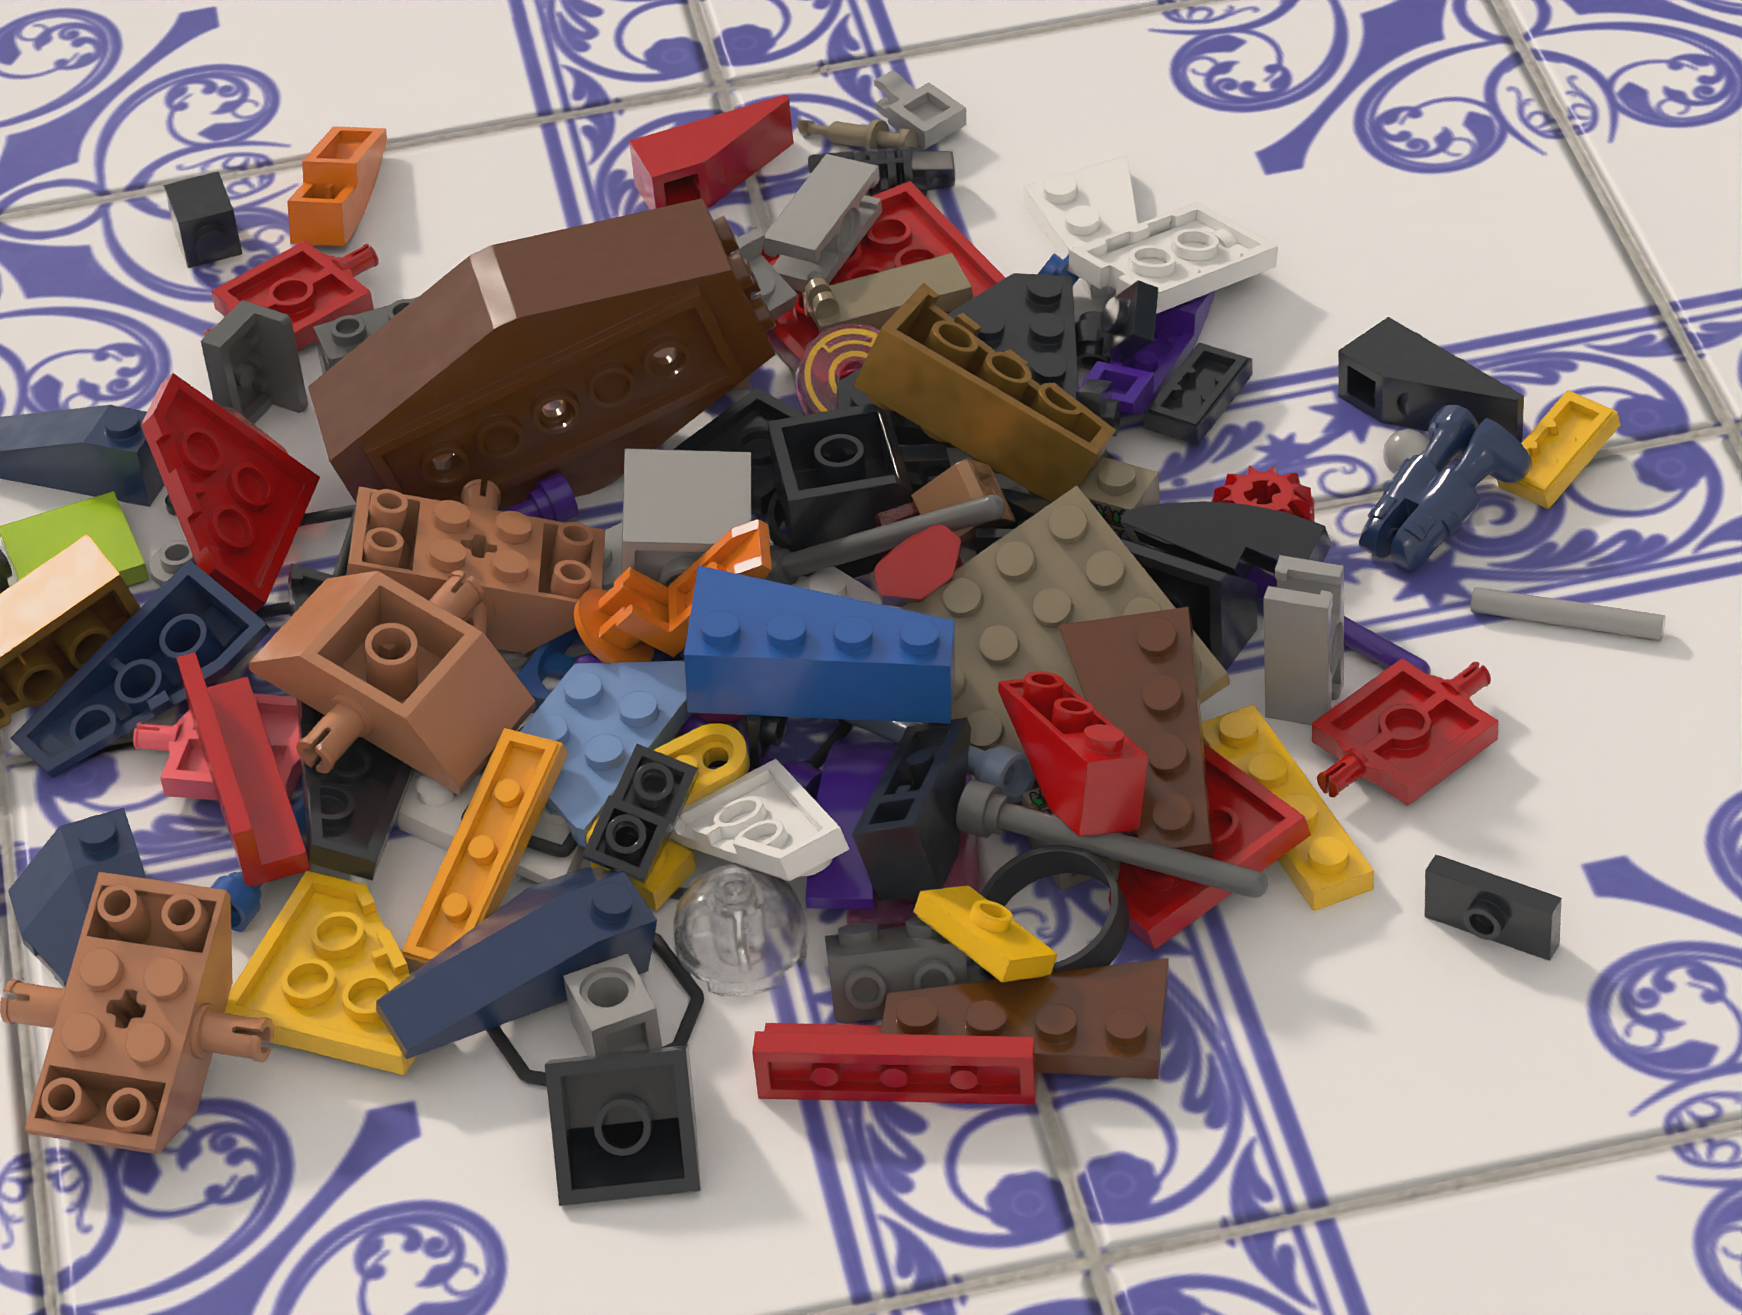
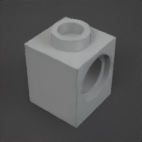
[563,953,662,1056]

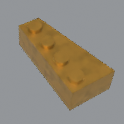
[853,283,1115,502]
[0,534,141,729]

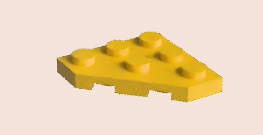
[224,871,416,1076]

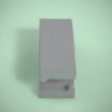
[763,154,882,292]
[1263,555,1344,725]

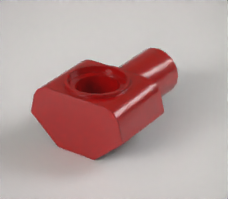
[874,525,961,607]

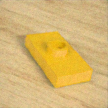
[1497,390,1620,510]
[913,885,1058,982]

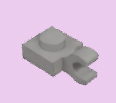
[874,71,967,149]

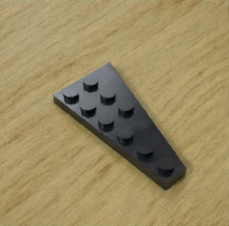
[288,564,415,881]

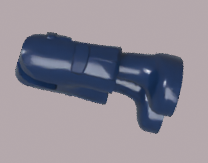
[1359,405,1532,572]

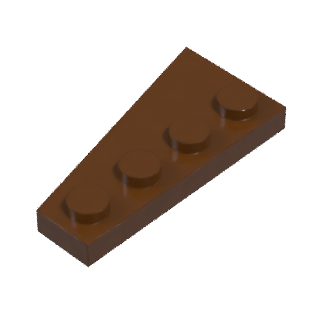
[1058,607,1214,856]
[881,958,1169,1079]

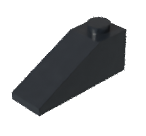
[852,717,971,901]

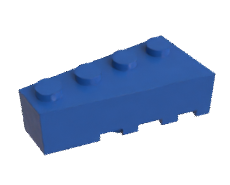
[684,565,955,724]

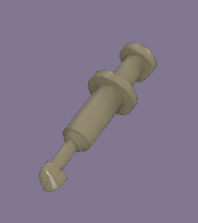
[797,119,918,152]

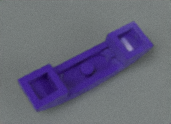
[1076,291,1215,414]
[805,739,898,910]

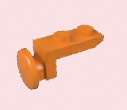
[574,519,772,663]

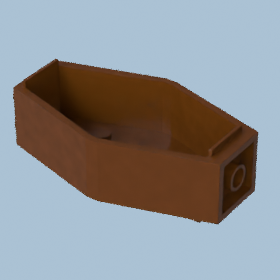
[308,198,776,511]

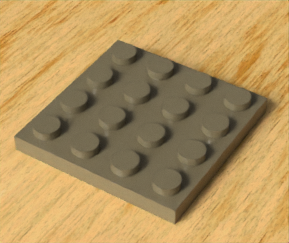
[900,486,1230,807]

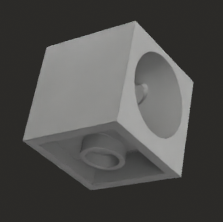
[621,449,751,587]

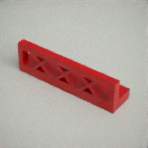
[176,652,310,887]
[752,1023,1038,1105]

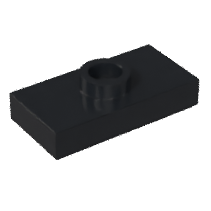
[1143,343,1253,445]
[1425,854,1562,961]

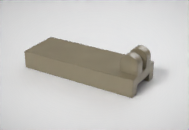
[802,253,973,345]

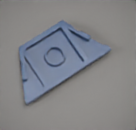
[519,661,692,847]

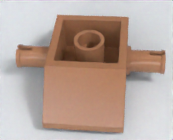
[347,479,606,654]
[249,570,536,795]
[0,872,274,1155]

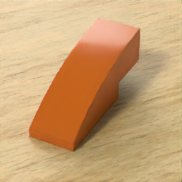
[287,126,387,246]

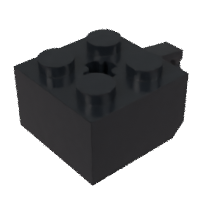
[767,404,951,552]

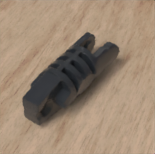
[808,147,955,196]

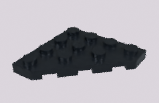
[836,273,1079,448]

